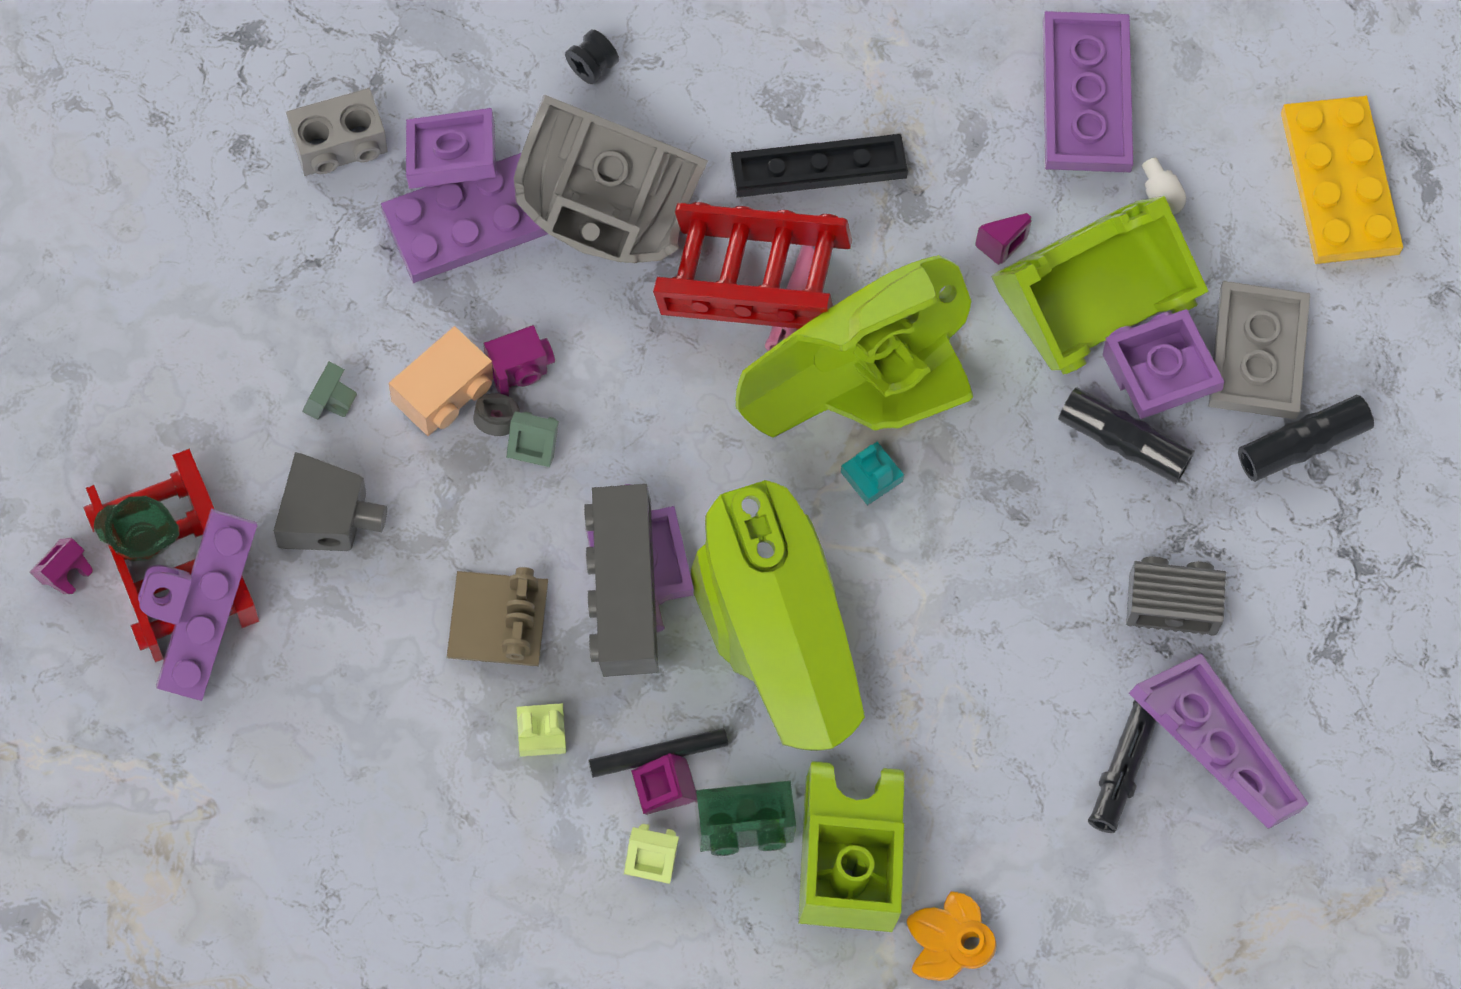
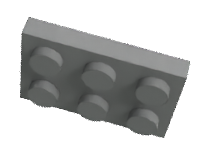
[1208,281,1310,420]

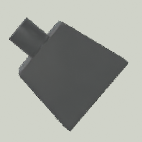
[273,452,387,551]

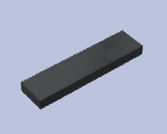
[730,134,908,198]

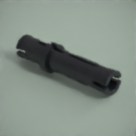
[1088,700,1156,833]

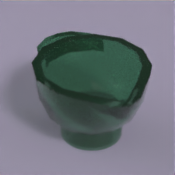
[94,496,179,562]

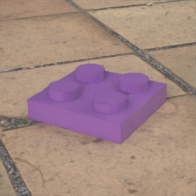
[406,108,496,189]

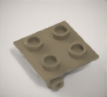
[447,567,548,667]

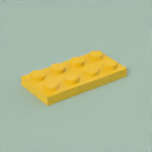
[1281,95,1403,264]

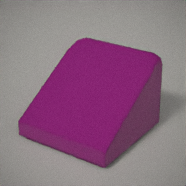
[975,213,1032,265]
[631,753,698,815]

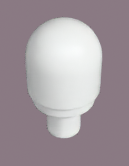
[1142,157,1186,215]

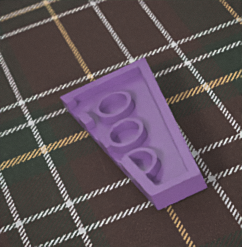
[1128,653,1309,829]

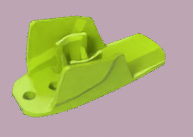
[735,255,973,438]
[690,480,865,751]

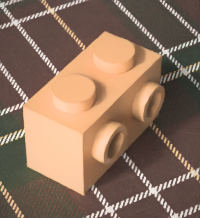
[389,326,493,436]

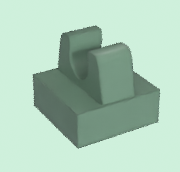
[302,361,357,420]
[506,411,559,467]

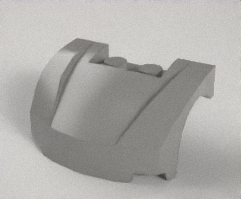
[514,95,708,263]

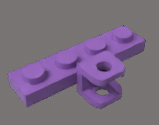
[138,509,258,701]

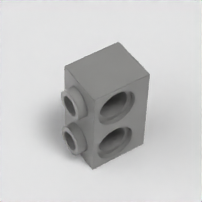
[286,88,388,176]

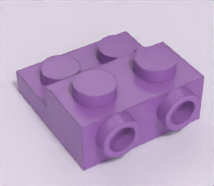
[1102,309,1224,419]

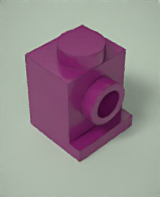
[483,325,555,397]

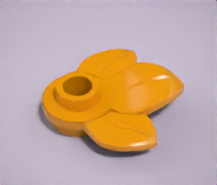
[907,891,997,981]

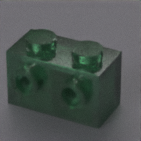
[695,780,796,856]

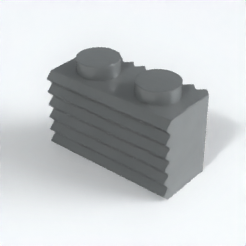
[1126,556,1226,636]

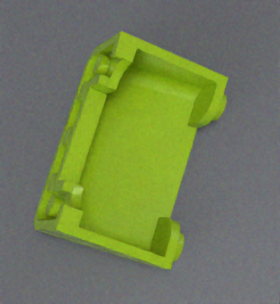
[991,196,1209,375]

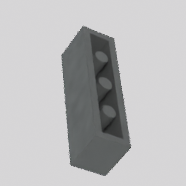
[584,484,659,677]

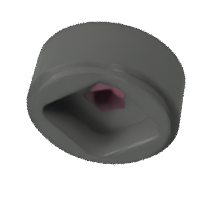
[473,393,520,436]

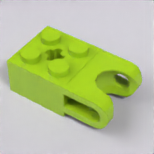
[798,761,904,932]

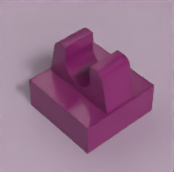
[29,538,93,594]

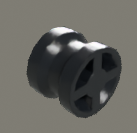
[565,29,619,84]

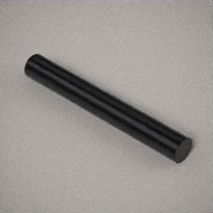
[588,728,728,778]

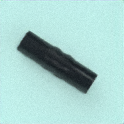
[1058,387,1195,484]
[1238,395,1374,482]

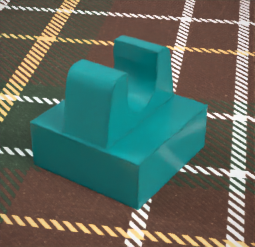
[840,441,904,506]

